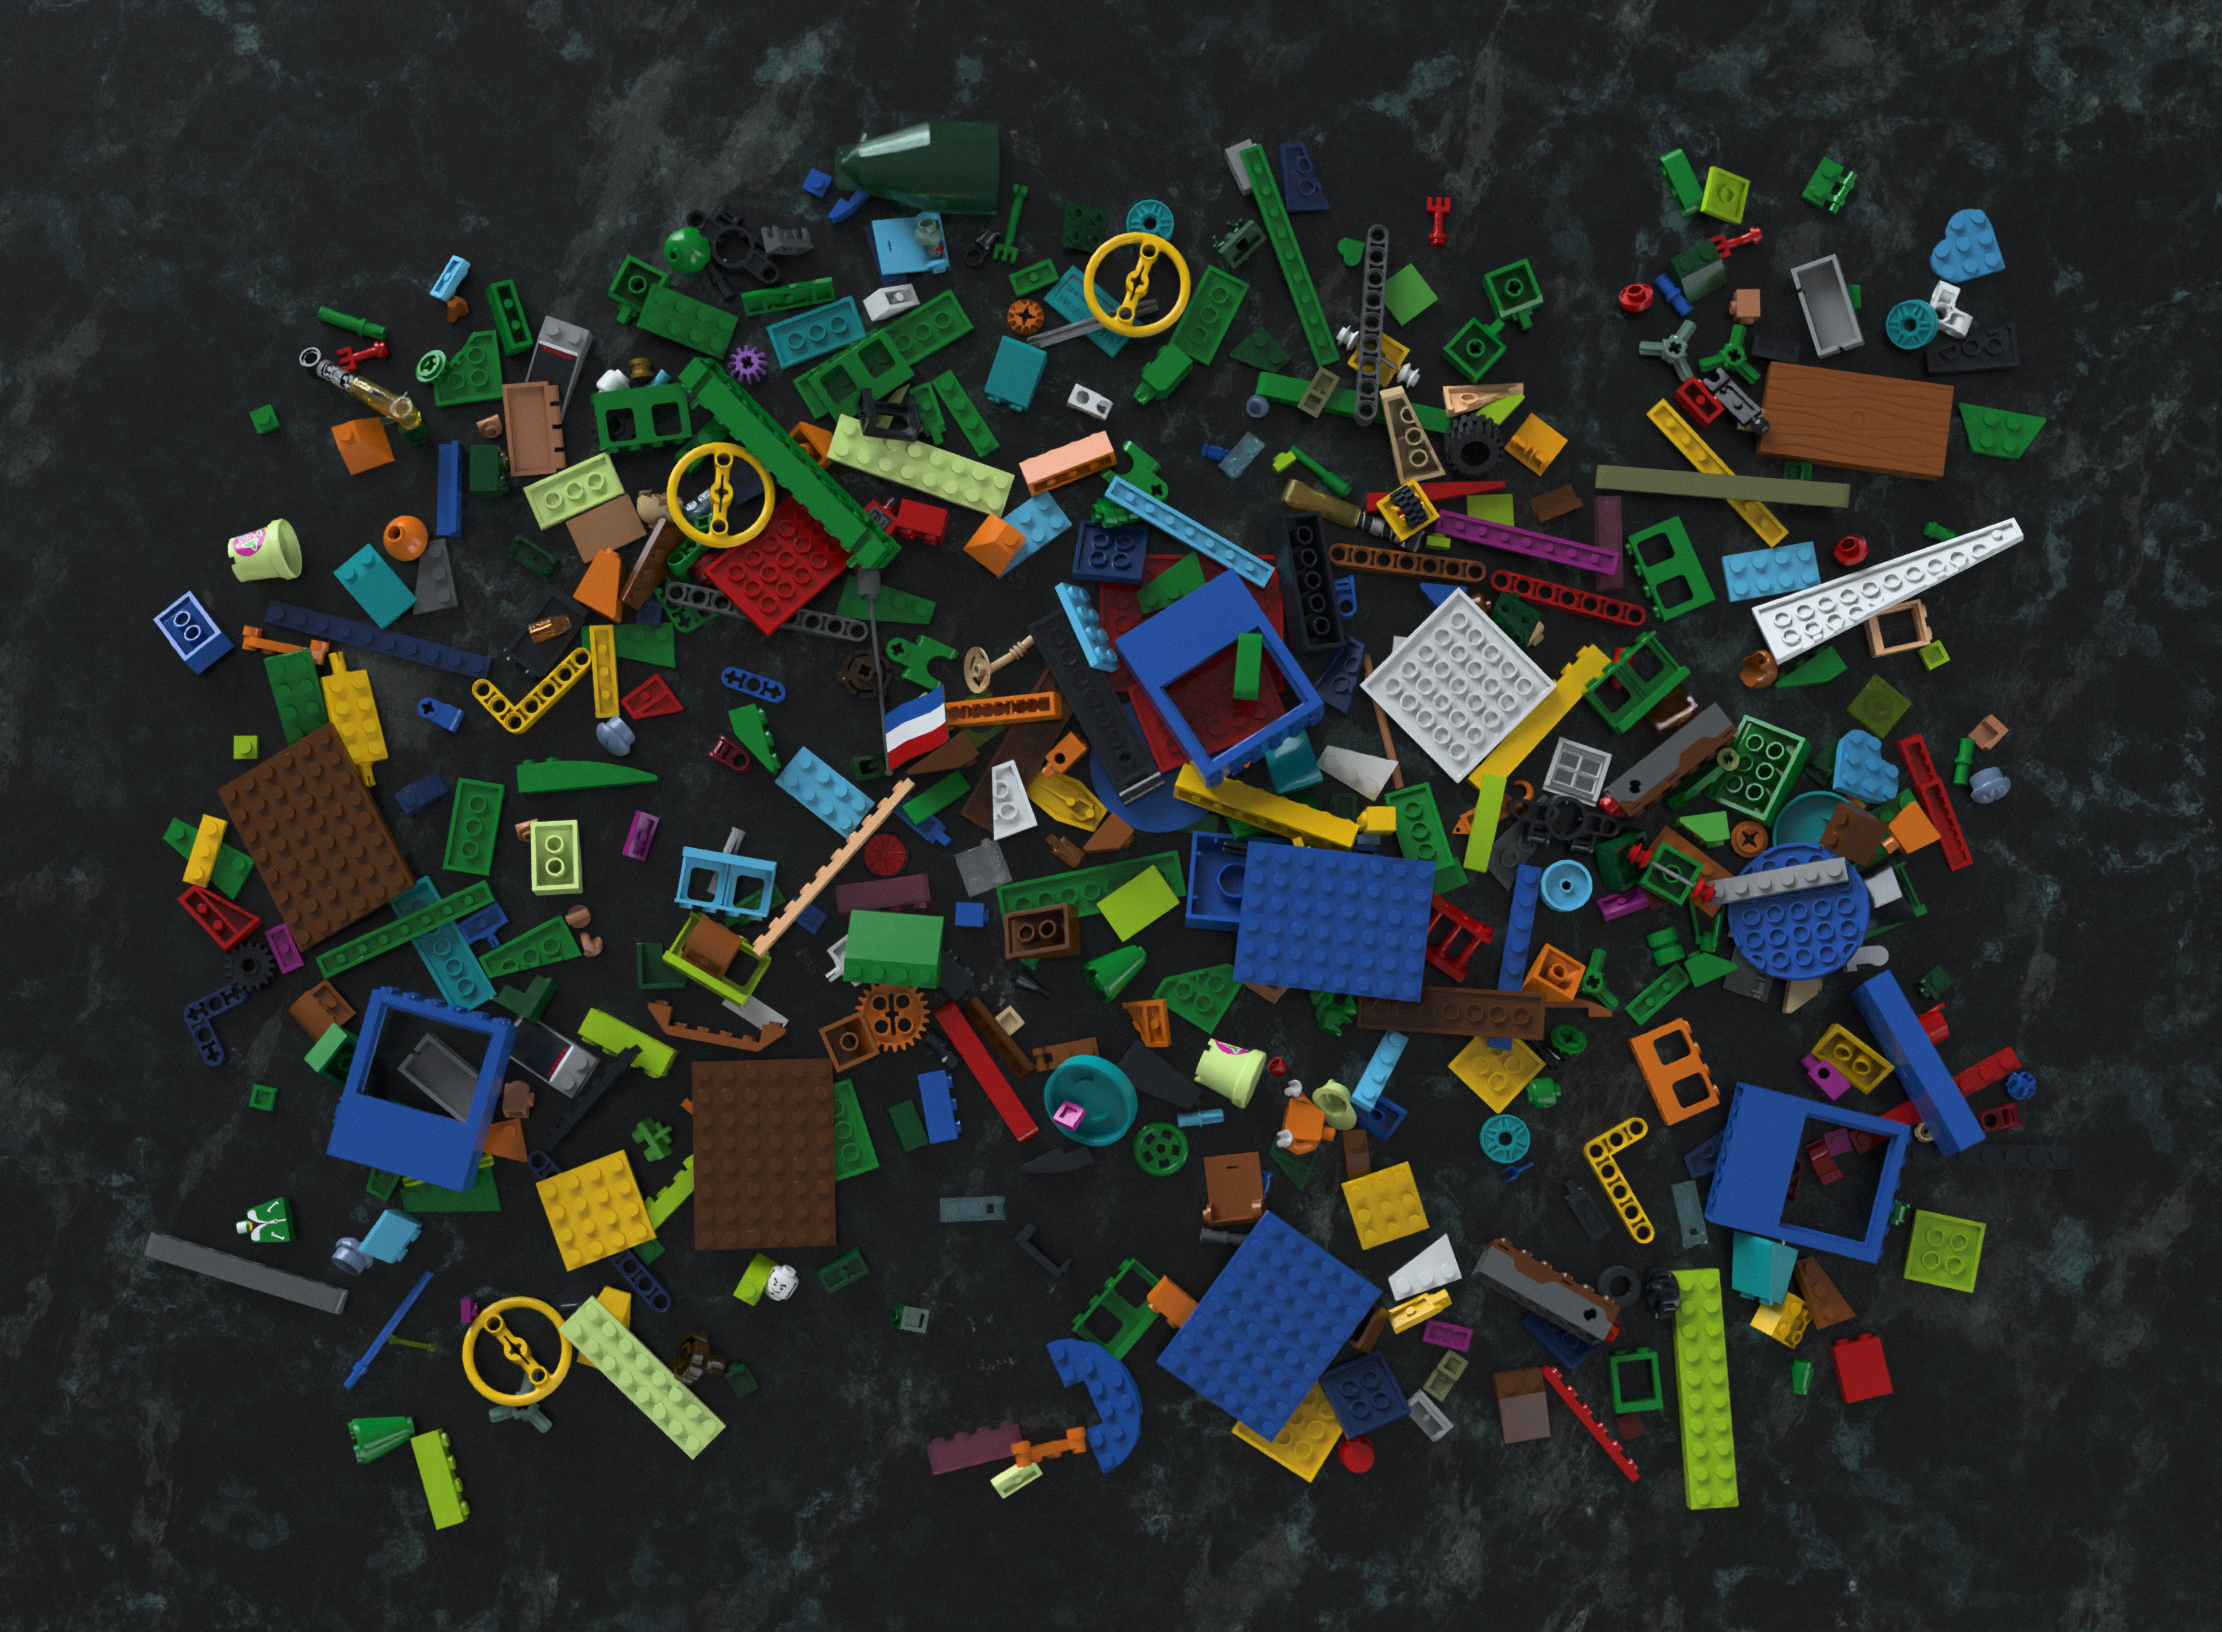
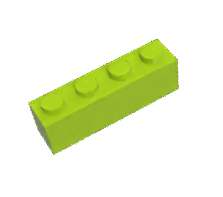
[411,1428,470,1530]

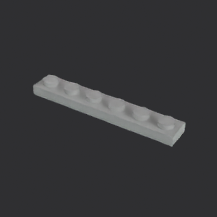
[1705,857,1849,907]

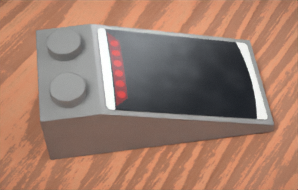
[525,316,593,421]
[510,1018,601,1099]

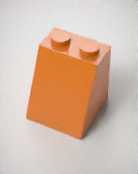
[573,548,627,625]

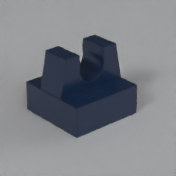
[636,601,664,627]

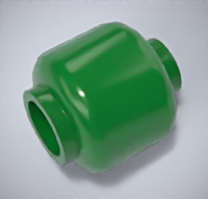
[1525,1076,1561,1109]

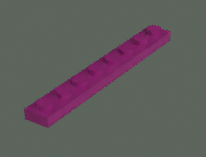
[1434,509,1620,576]

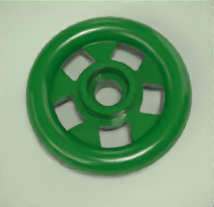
[1133,1121,1189,1177]

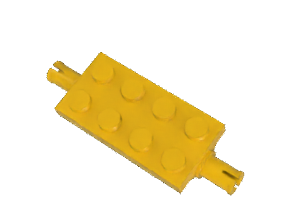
[319,652,388,788]

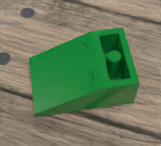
[728,704,781,776]

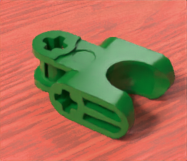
[1099,441,1168,503]
[886,635,959,691]

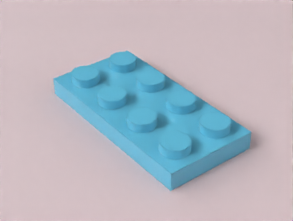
[995,491,1072,579]
[1721,541,1821,603]
[1055,582,1119,672]
[775,746,876,839]

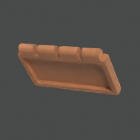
[502,381,566,477]

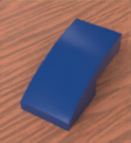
[828,184,870,224]

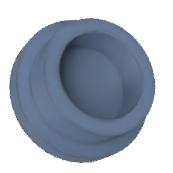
[1246,395,1269,418]

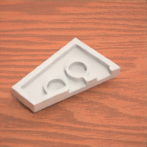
[1317,745,1399,801]
[992,760,1037,841]
[1388,1234,1462,1301]

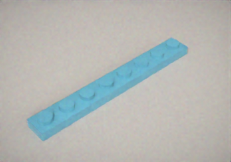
[1104,476,1275,589]

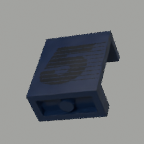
[719,456,779,509]

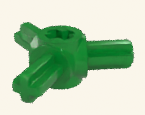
[1699,324,1760,385]
[1576,948,1619,1011]

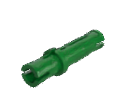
[317,306,387,341]

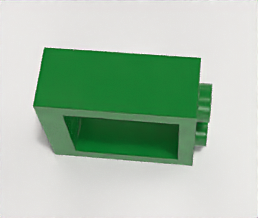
[1607,1347,1664,1414]

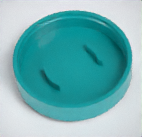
[1773,791,1859,869]
[1044,1055,1138,1146]

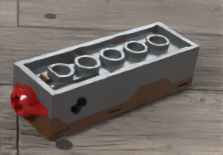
[1599,702,1738,821]
[1470,1238,1620,1345]

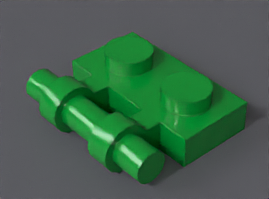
[1801,157,1858,215]

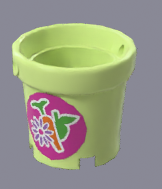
[228,519,302,582]
[1194,1038,1267,1109]

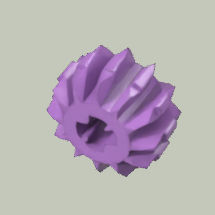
[728,345,768,385]

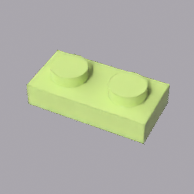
[991,1463,1043,1499]

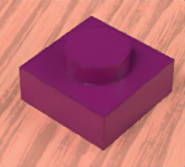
[461,1297,479,1323]

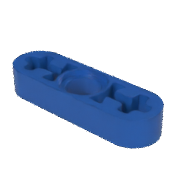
[721,667,786,704]

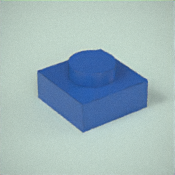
[802,168,833,200]

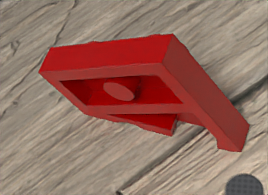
[620,673,684,720]

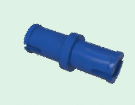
[1654,273,1694,318]

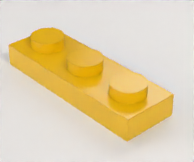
[182,814,228,888]

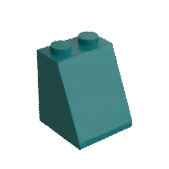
[984,335,1047,412]
[1263,729,1323,796]
[1732,1230,1799,1306]

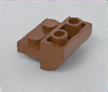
[680,916,744,981]
[288,979,356,1043]

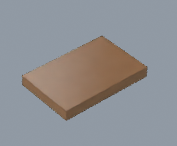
[565,494,648,565]

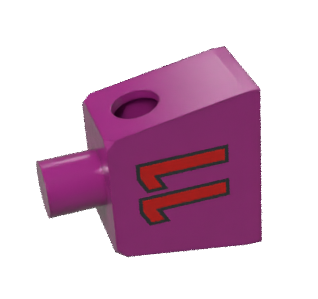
[1801,1053,1852,1105]

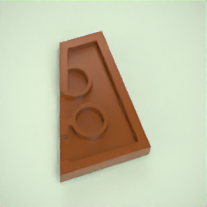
[1793,1256,1856,1330]

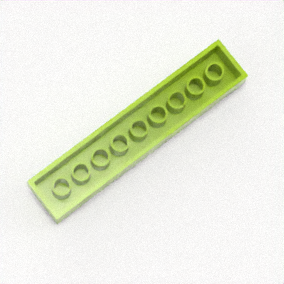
[1668,1268,1738,1510]

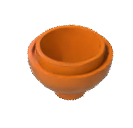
[383,516,428,561]

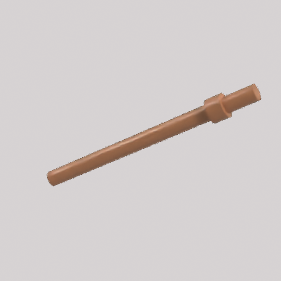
[1363,654,1404,789]

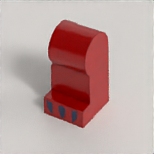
[1803,1138,1843,1186]

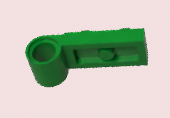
[674,417,730,475]

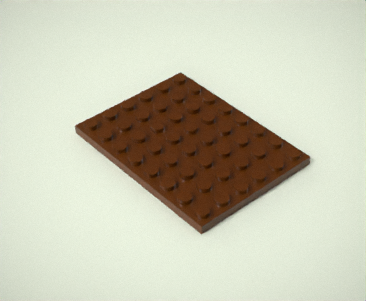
[217,722,418,952]
[692,1058,836,1250]

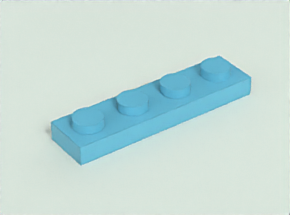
[1349,1030,1409,1112]

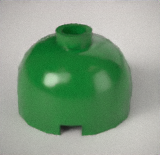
[664,227,711,274]

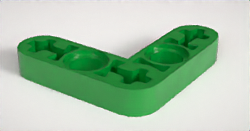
[653,575,728,634]

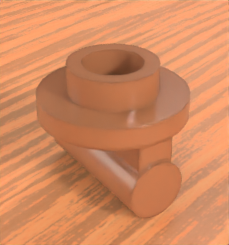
[477,414,503,438]
[515,818,539,842]
[565,905,591,928]
[580,932,603,957]

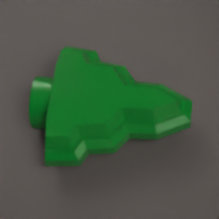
[1091,498,1142,528]

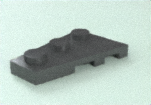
[413,538,459,616]

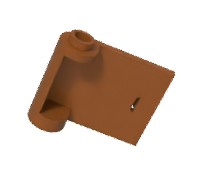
[1203,1151,1266,1228]

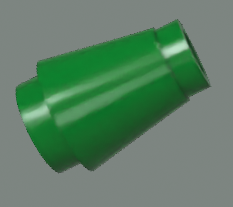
[1791,1358,1815,1395]

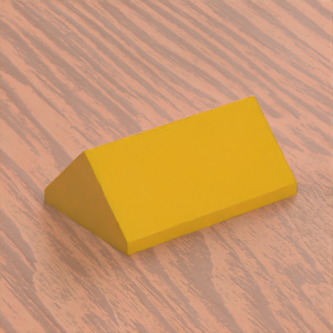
[1811,1024,1895,1095]

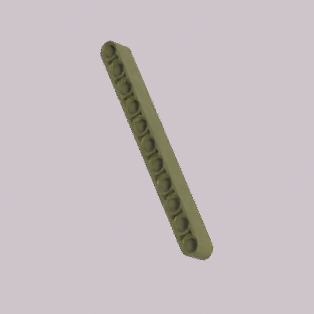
[1595,465,1851,508]

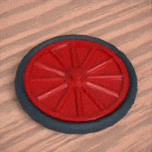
[861,831,910,879]

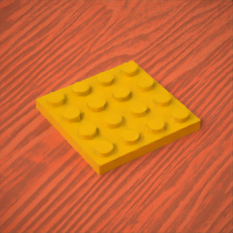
[535,1150,657,1271]
[1231,1380,1343,1483]

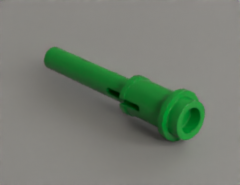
[1288,445,1353,499]
[1924,521,1996,558]

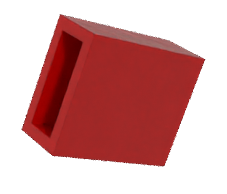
[1829,1332,1893,1403]

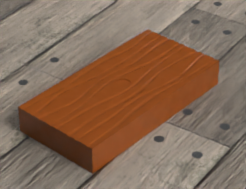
[1755,361,1954,481]

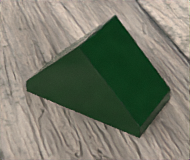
[851,752,887,784]

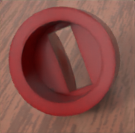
[1267,1057,1288,1078]

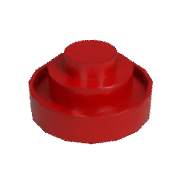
[1619,284,1654,312]
[1833,534,1868,566]

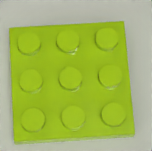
[1902,1209,1986,1293]

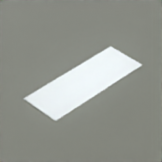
[722,995,788,1030]

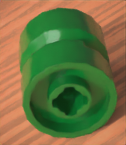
[1646,926,1686,967]

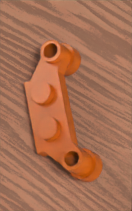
[242,625,330,665]
[1011,1427,1086,1468]

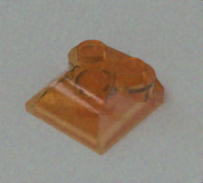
[1645,683,1699,735]

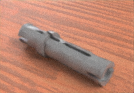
[706,827,746,895]

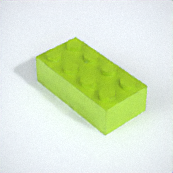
[578,1008,679,1079]

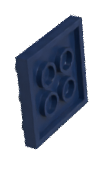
[1072,519,1149,585]
[1318,1349,1412,1441]

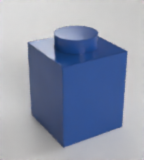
[955,902,989,928]

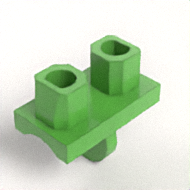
[632,1117,674,1162]

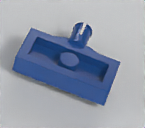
[457,901,510,950]

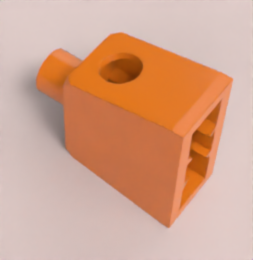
[1040,731,1092,780]
[1880,801,1941,855]

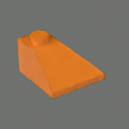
[332,417,395,475]
[789,421,834,470]
[963,514,1027,577]
[1521,943,1586,1002]

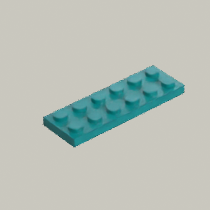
[391,875,498,1012]

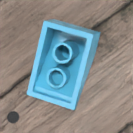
[358,1208,422,1263]

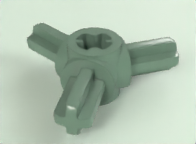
[1639,320,1696,382]
[489,1372,552,1433]

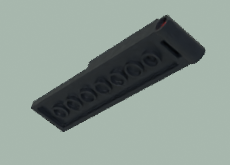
[1027,607,1167,808]

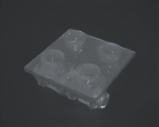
[954,838,1013,897]

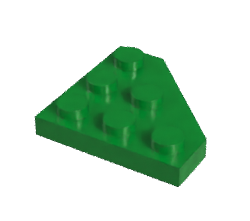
[433,330,504,408]
[1152,963,1243,1035]

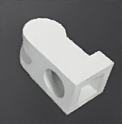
[1066,384,1113,420]
[1843,945,1888,972]

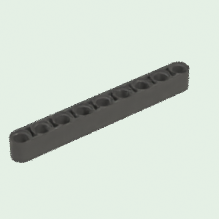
[1354,224,1389,427]
[666,582,868,644]
[144,1232,349,1315]

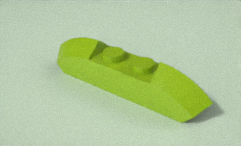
[644,1155,694,1231]

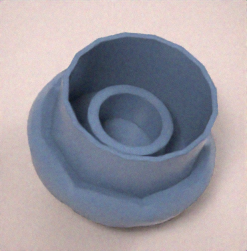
[596,715,635,756]
[1969,767,2011,804]
[331,1237,373,1276]

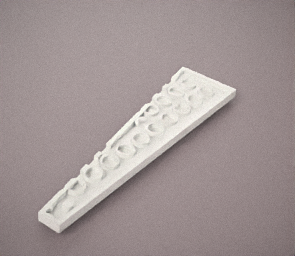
[1752,518,2023,665]

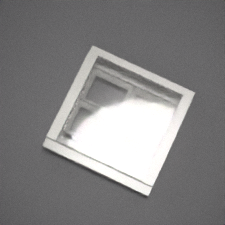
[1542,737,1612,807]

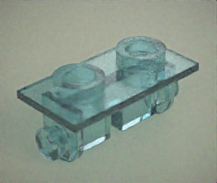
[1219,432,1265,479]
[682,487,723,527]

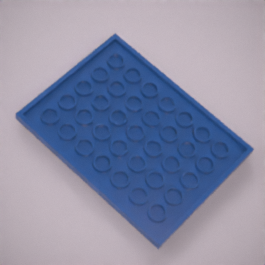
[1233,841,1436,1002]
[1157,1209,1382,1443]

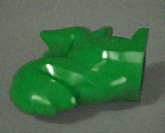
[1309,990,1358,1037]

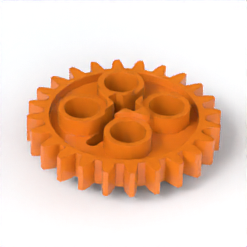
[855,983,930,1052]

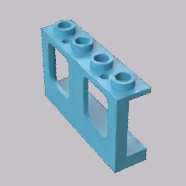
[674,846,778,921]

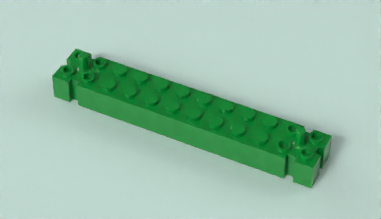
[678,357,902,569]

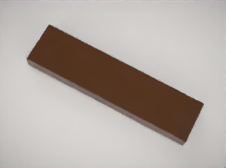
[962,996,1035,1080]

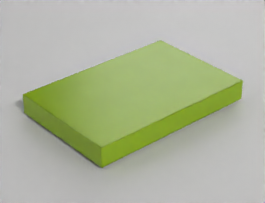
[1096,864,1180,942]

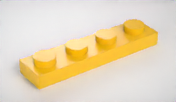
[589,624,620,718]

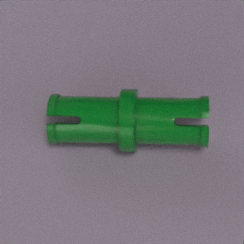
[1953,738,1976,787]

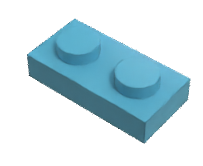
[430,255,471,303]

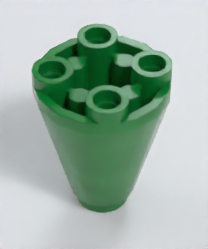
[348,1417,416,1465]

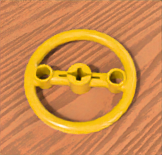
[1084,232,1191,337]
[667,442,775,548]
[462,1296,572,1406]

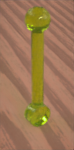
[388,1335,436,1352]

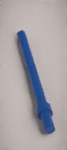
[343,1269,434,1390]

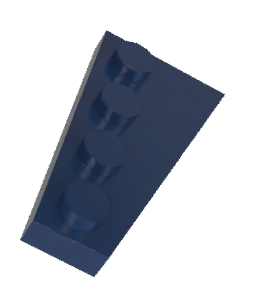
[1683,1128,1726,1179]

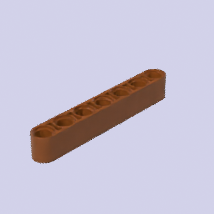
[1328,543,1486,585]

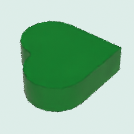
[1337,238,1366,268]

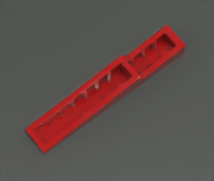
[1366,481,1505,515]
[1895,734,1973,872]

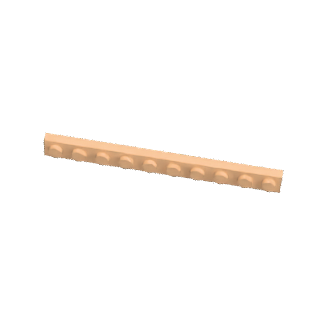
[752,778,915,958]

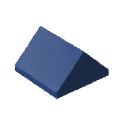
[1353,1095,1407,1142]

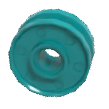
[1126,199,1174,251]
[1886,299,1939,349]
[1479,1114,1530,1163]

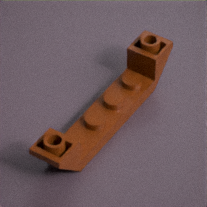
[648,999,788,1052]

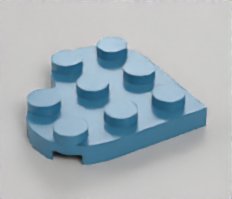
[1930,209,2005,283]
[1833,730,1899,804]

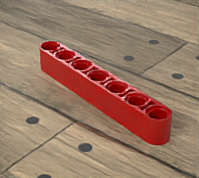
[1489,570,1646,629]
[932,998,1040,1145]

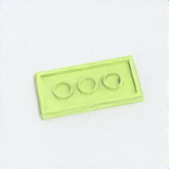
[523,452,626,531]

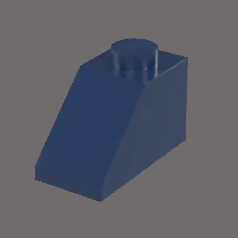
[394,772,450,817]

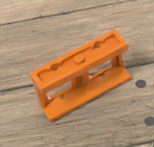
[1627,1018,1721,1126]

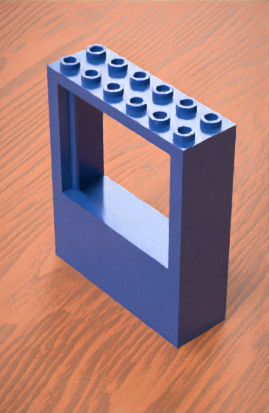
[1114,567,1324,789]
[326,986,518,1192]
[1704,1081,1912,1264]

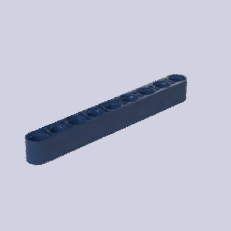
[527,1150,674,1313]

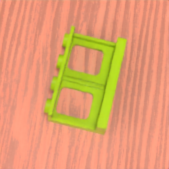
[662,911,771,1009]

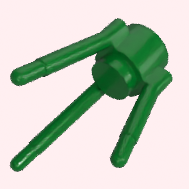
[1688,897,1726,952]

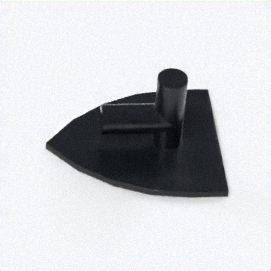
[550,1280,600,1322]

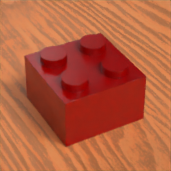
[895,498,949,546]

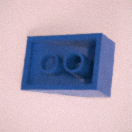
[153,591,234,674]

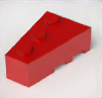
[177,884,263,954]

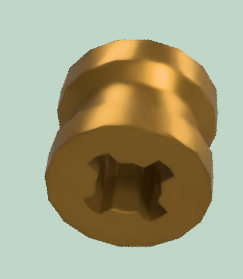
[629,358,654,381]

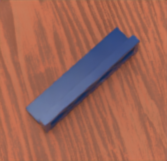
[437,441,464,537]

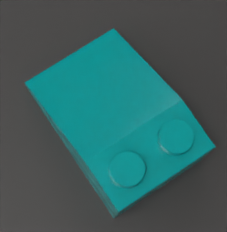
[333,543,418,630]

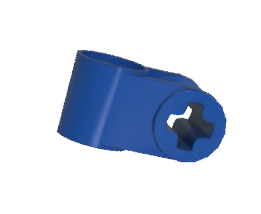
[1333,574,1357,620]
[417,698,465,733]

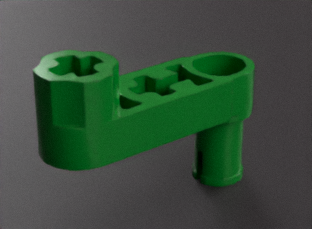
[667,514,719,585]

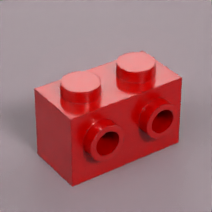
[1672,375,1725,429]

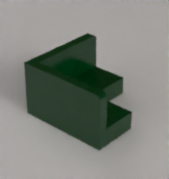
[1594,826,1650,892]
[637,943,688,990]
[490,974,558,1026]

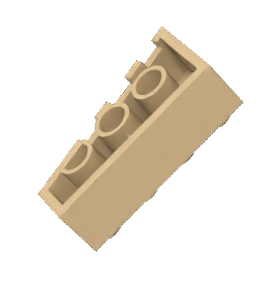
[1379,386,1446,485]

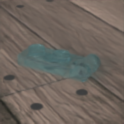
[1671,1180,1708,1249]
[940,1196,1006,1222]

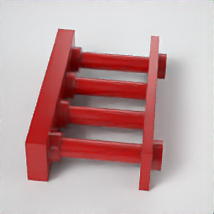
[1425,890,1495,983]

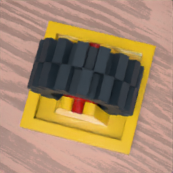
[1375,478,1440,542]

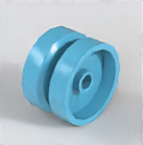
[1538,860,1592,912]

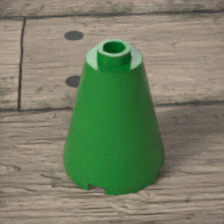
[1081,944,1147,1004]

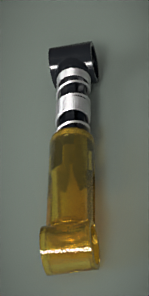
[299,347,421,429]
[1280,479,1427,554]

